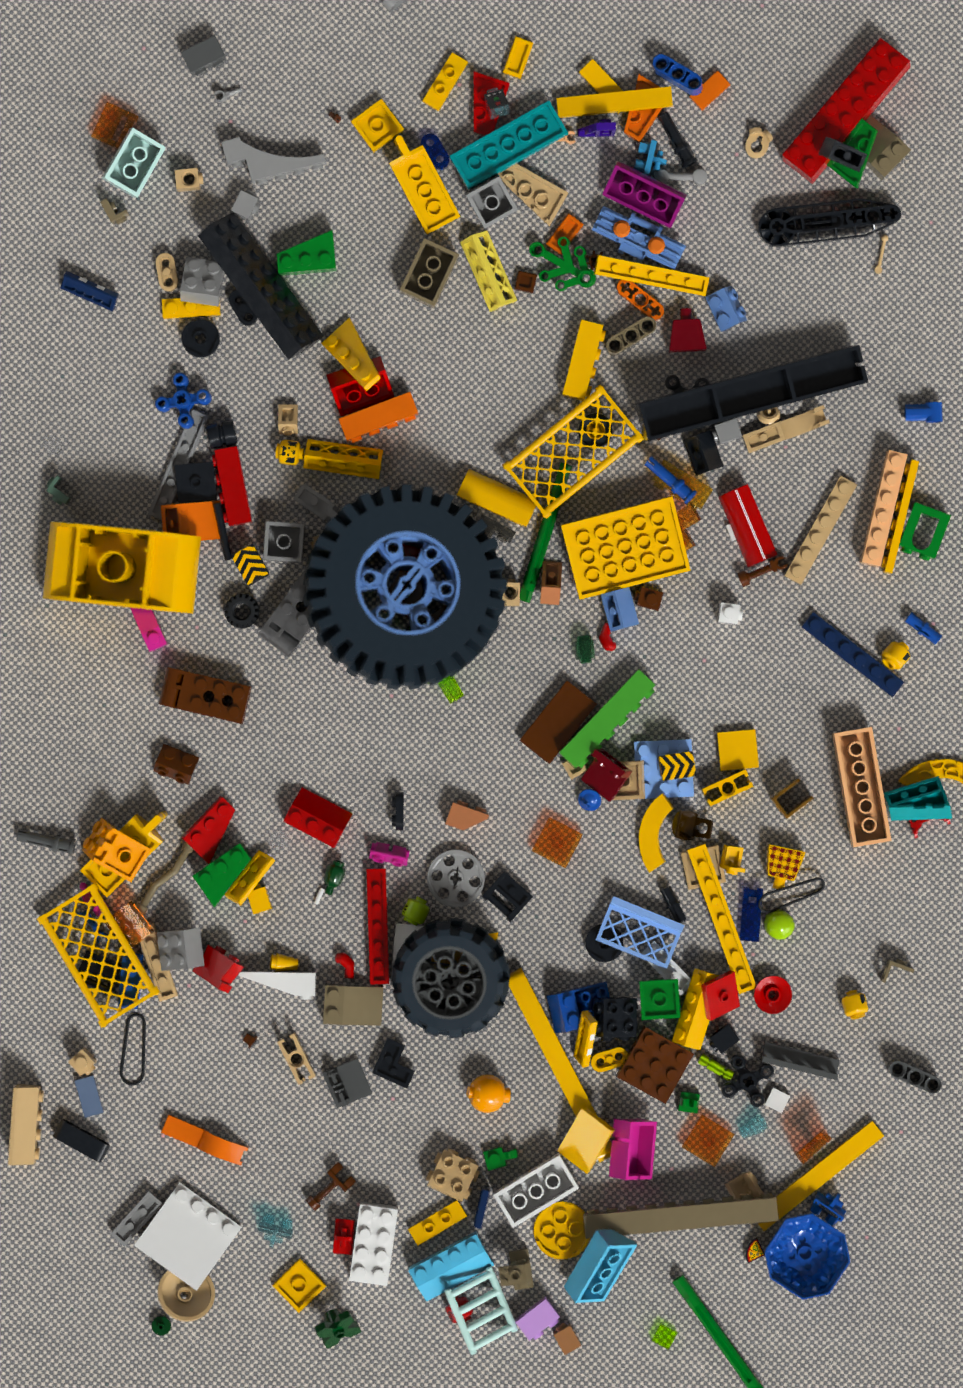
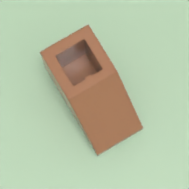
[445,800,489,830]

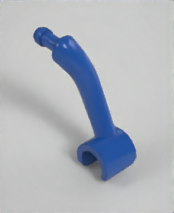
[76,910,108,943]

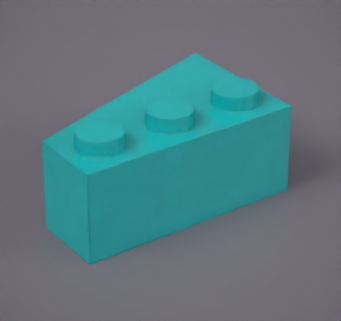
[883,776,952,821]

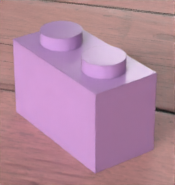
[515,1296,560,1341]

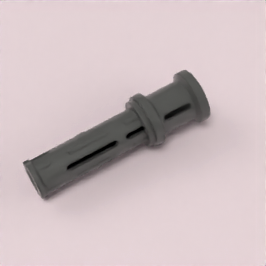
[16,829,76,856]

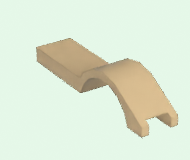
[742,405,830,453]

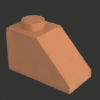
[540,561,562,605]

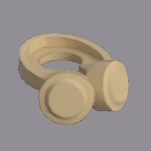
[745,127,773,159]

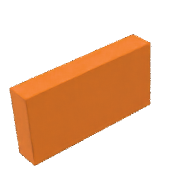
[689,71,731,111]
[546,213,584,255]

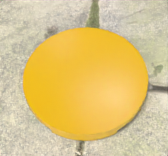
[534,1201,590,1259]

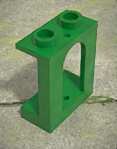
[899,502,951,561]

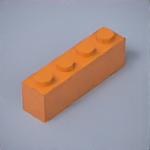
[339,392,419,443]

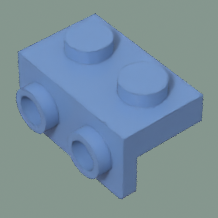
[705,286,747,332]

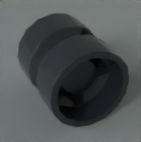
[206,419,238,449]

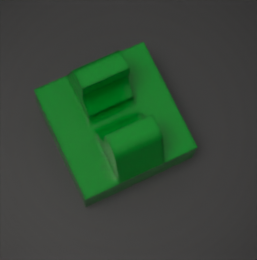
[678,1091,700,1113]

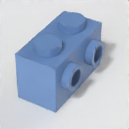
[601,587,639,632]

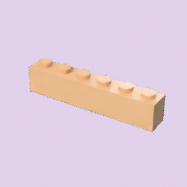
[860,450,908,567]

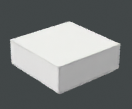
[764,1087,790,1113]

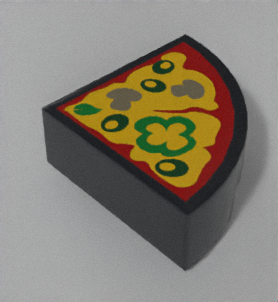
[746,1237,765,1263]

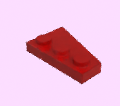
[474,71,510,136]

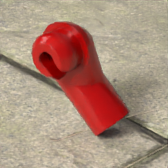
[599,623,616,651]
[335,952,354,978]

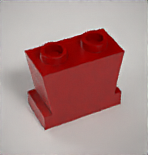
[192,945,244,993]

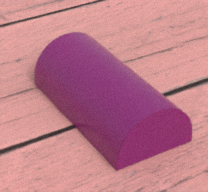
[602,161,687,228]

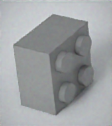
[465,174,518,229]
[180,257,225,307]
[263,521,305,563]
[157,927,205,971]

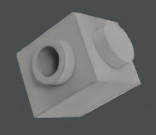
[231,190,260,221]
[711,419,742,445]

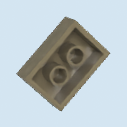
[400,238,459,309]

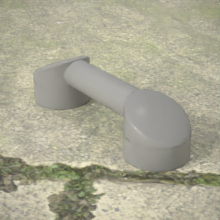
[654,169,707,185]

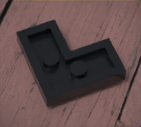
[372,1038,415,1089]

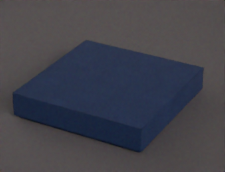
[474,1185,490,1229]

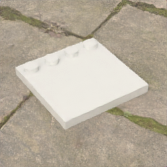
[134,1182,242,1291]

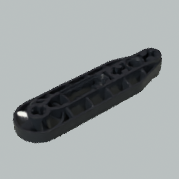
[758,198,901,247]

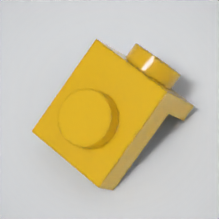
[720,845,745,875]

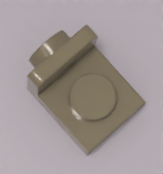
[100,198,129,225]

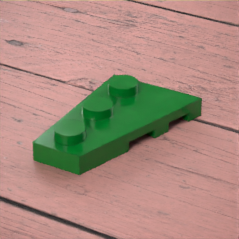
[827,119,878,189]

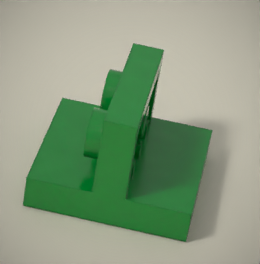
[639,978,680,1020]

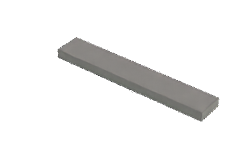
[148,409,210,520]

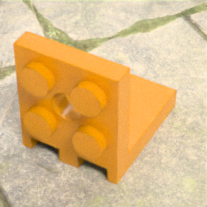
[82,817,151,882]

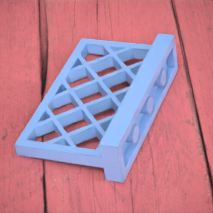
[595,896,685,969]

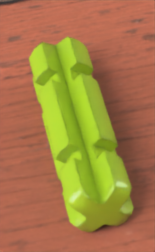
[698,1054,734,1081]

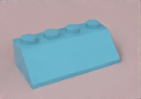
[564,1229,637,1303]
[408,1231,494,1301]

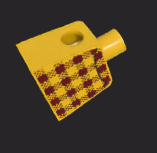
[767,844,805,891]

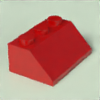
[326,356,394,417]
[283,787,353,848]

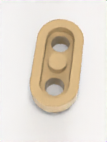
[156,253,179,292]

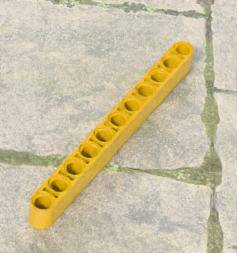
[509,968,612,1163]

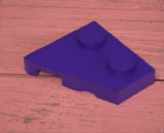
[577,119,616,137]

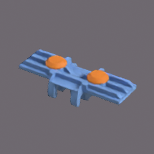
[592,206,686,270]

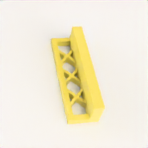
[460,231,517,312]

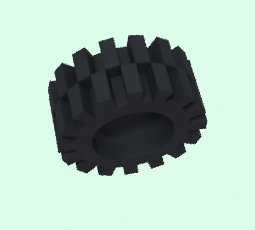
[224,594,260,629]

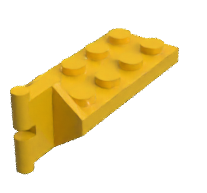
[389,135,461,235]
[80,811,168,897]

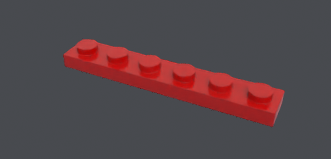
[366,868,389,985]

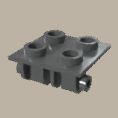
[323,1058,372,1108]

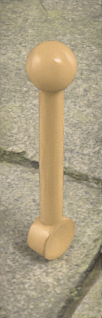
[874,234,888,274]

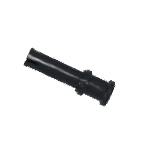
[657,111,698,169]

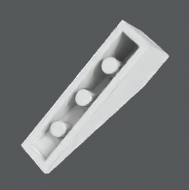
[238,971,316,1000]

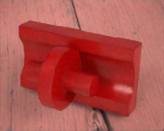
[333,1218,355,1255]

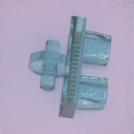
[258,1213,293,1247]

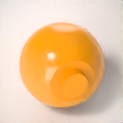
[466,1074,511,1113]

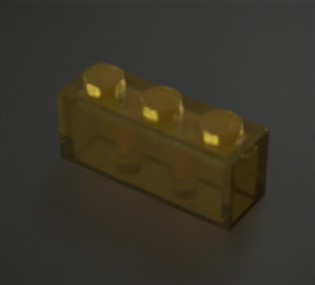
[651,460,713,511]

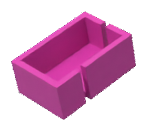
[609,1118,657,1180]

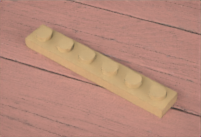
[784,476,857,585]

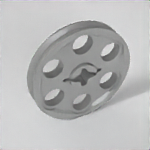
[427,849,485,907]

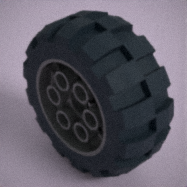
[391,918,510,1038]

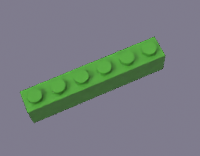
[559,669,655,769]

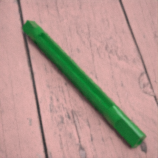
[520,462,572,603]
[672,1275,763,1388]

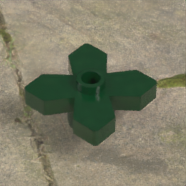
[314,1309,361,1348]

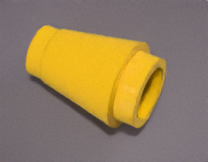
[270,953,298,972]

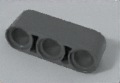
[887,1059,942,1094]

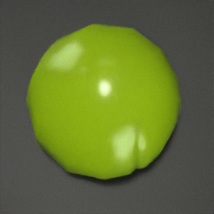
[763,909,795,940]

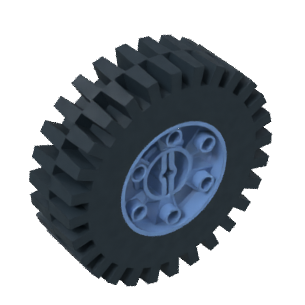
[303,484,507,689]

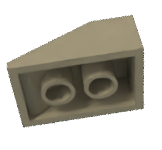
[866,115,911,181]
[323,984,383,1026]

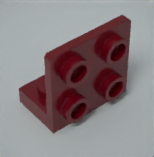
[581,749,632,802]

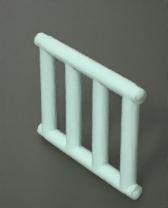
[444,1266,518,1355]

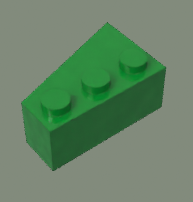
[277,230,337,276]
[193,843,252,908]

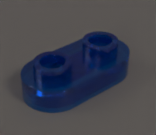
[421,133,450,170]

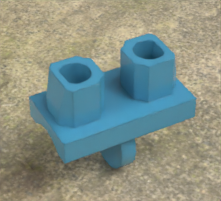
[634,140,667,175]

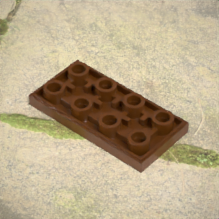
[519,681,597,764]

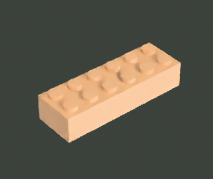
[832,727,892,847]

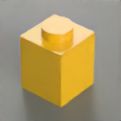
[248,884,273,915]

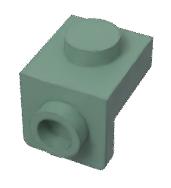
[46,475,71,505]

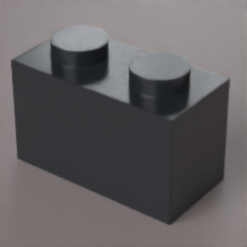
[818,137,867,172]

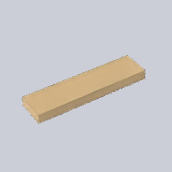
[136,923,178,1002]

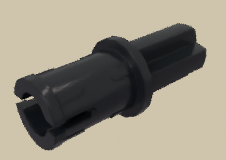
[660,886,686,923]

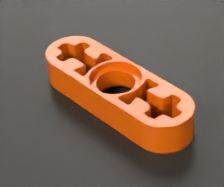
[616,280,664,321]

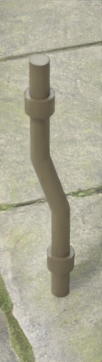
[128,842,193,927]

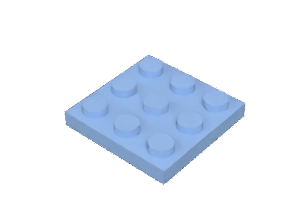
[634,739,694,799]

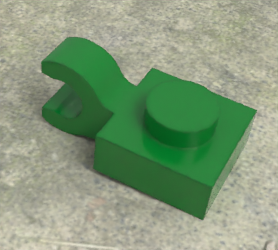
[483,1146,518,1171]

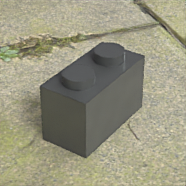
[181,35,226,76]

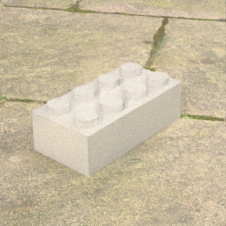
[493,1153,579,1228]
[349,1201,398,1286]

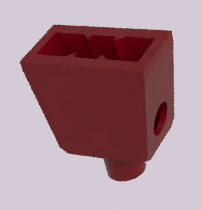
[669,308,706,353]

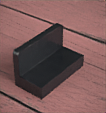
[683,431,723,476]

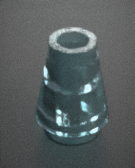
[738,1115,768,1139]

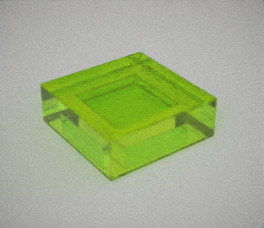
[651,1323,678,1350]

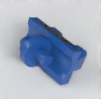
[810,1191,846,1226]

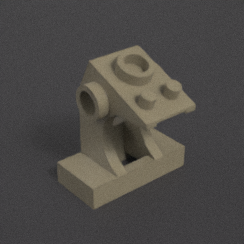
[498,1248,534,1290]

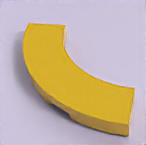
[898,759,963,786]
[639,793,674,873]

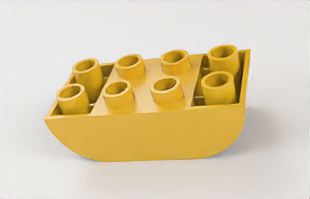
[42,522,201,614]

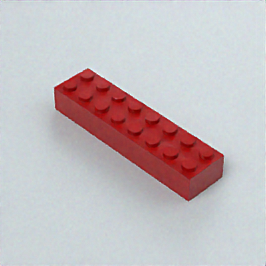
[782,38,910,184]

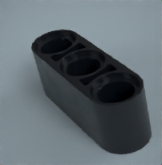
[53,1119,110,1163]

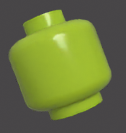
[401,896,430,926]

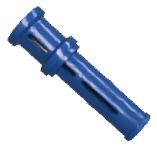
[644,456,697,505]

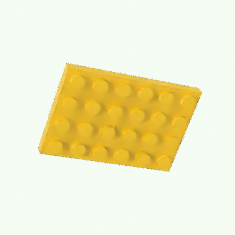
[560,496,691,600]

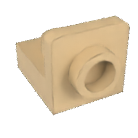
[278,404,298,435]

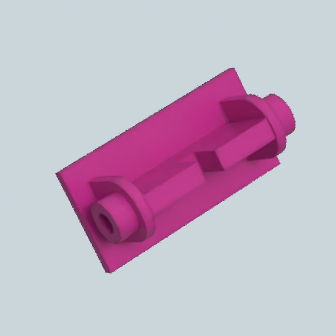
[369,842,410,867]

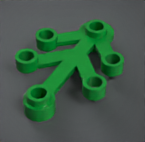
[529,237,596,291]

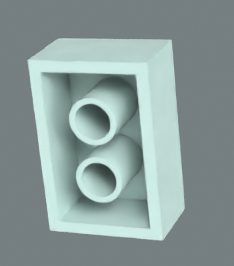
[102,128,166,198]

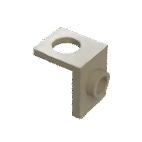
[880,959,915,983]

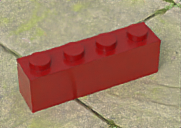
[212,446,253,527]

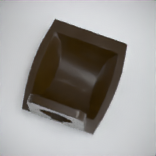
[672,810,713,840]

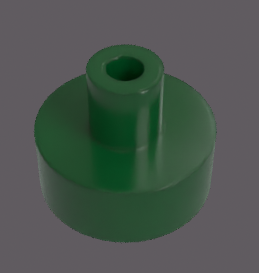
[152,1315,171,1336]

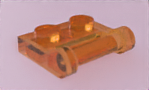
[91,102,139,150]

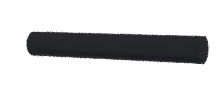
[213,503,232,560]

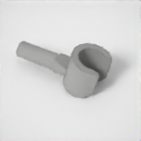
[214,87,242,103]

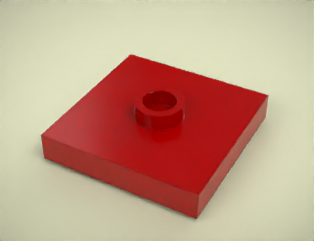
[701,970,740,1021]

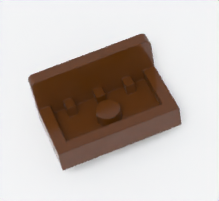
[154,744,199,785]

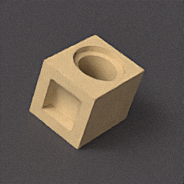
[175,168,204,192]
[502,579,520,607]

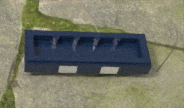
[60,271,119,312]

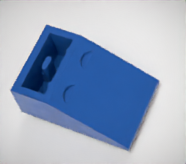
[547,982,610,1033]

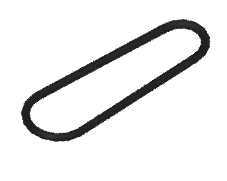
[758,877,825,913]
[120,1013,146,1086]

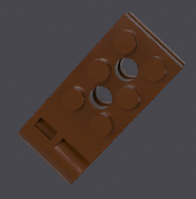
[158,667,252,724]

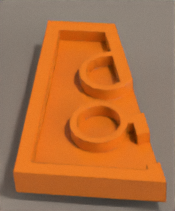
[624,74,663,143]

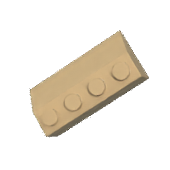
[8,1084,44,1165]

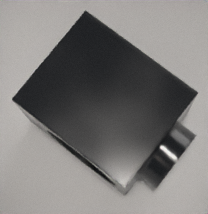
[709,1023,740,1054]

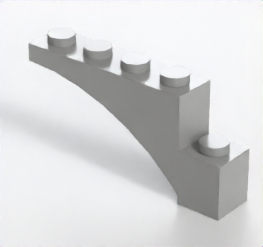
[221,137,326,186]

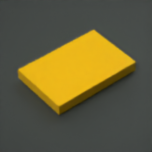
[557,1106,615,1174]

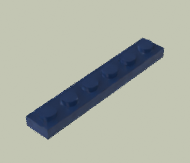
[801,612,904,697]

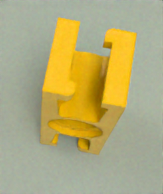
[701,769,754,806]

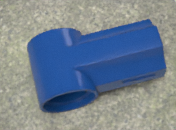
[904,402,943,423]

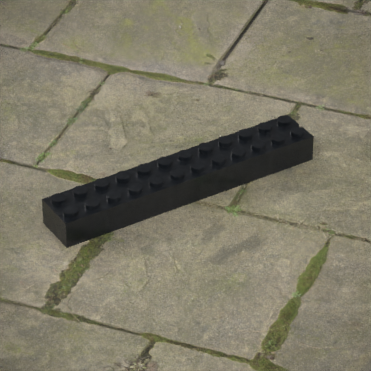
[635,345,868,441]

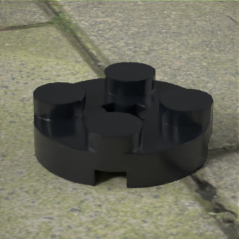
[182,319,220,358]
[585,924,624,962]

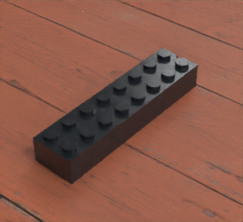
[198,212,324,360]

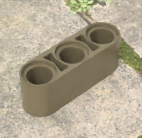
[606,317,656,356]

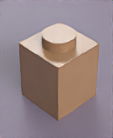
[553,1322,581,1355]

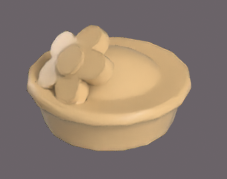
[757,407,780,425]

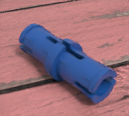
[904,612,942,645]

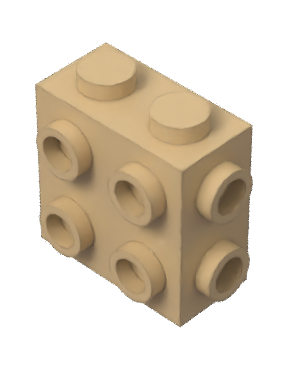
[425,1148,480,1202]

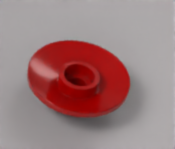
[754,976,792,1014]

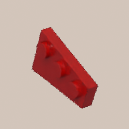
[181,796,235,864]

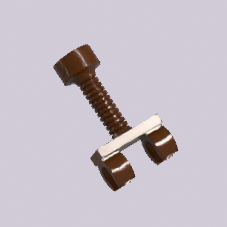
[737,557,788,587]
[305,1162,356,1211]

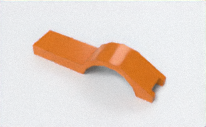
[161,1114,249,1166]

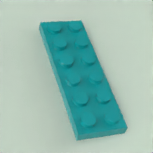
[449,101,568,190]

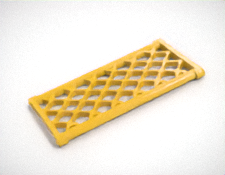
[502,384,644,519]
[37,883,160,1028]

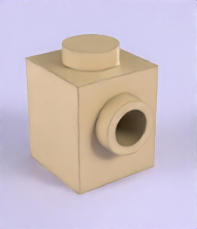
[68,1047,97,1076]

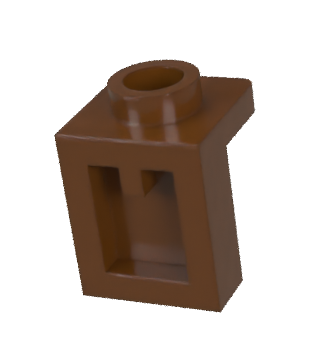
[634,586,663,611]

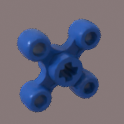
[155,372,212,429]

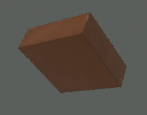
[514,270,537,294]

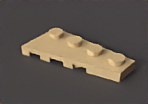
[498,164,568,227]

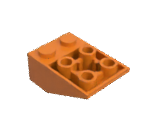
[161,500,220,541]

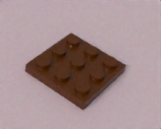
[616,1026,694,1104]

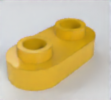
[591,1047,628,1072]

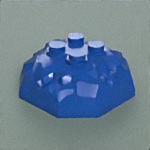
[764,1213,850,1300]

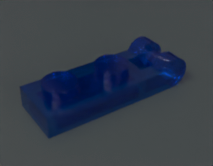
[739,887,763,942]

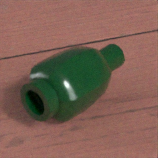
[324,860,346,895]

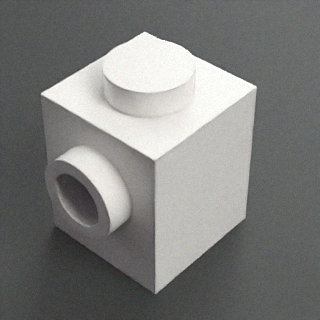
[717,602,743,625]

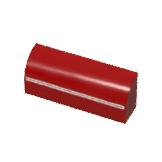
[718,484,777,567]

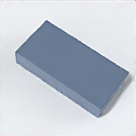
[75,1075,104,1118]

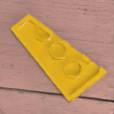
[321,318,381,391]

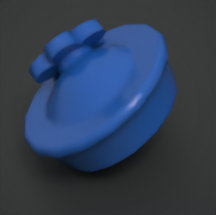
[578,789,601,811]

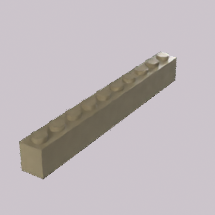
[584,1193,779,1239]

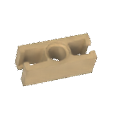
[277,1032,316,1085]

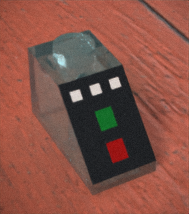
[484,88,510,120]

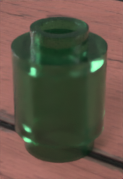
[575,635,595,664]

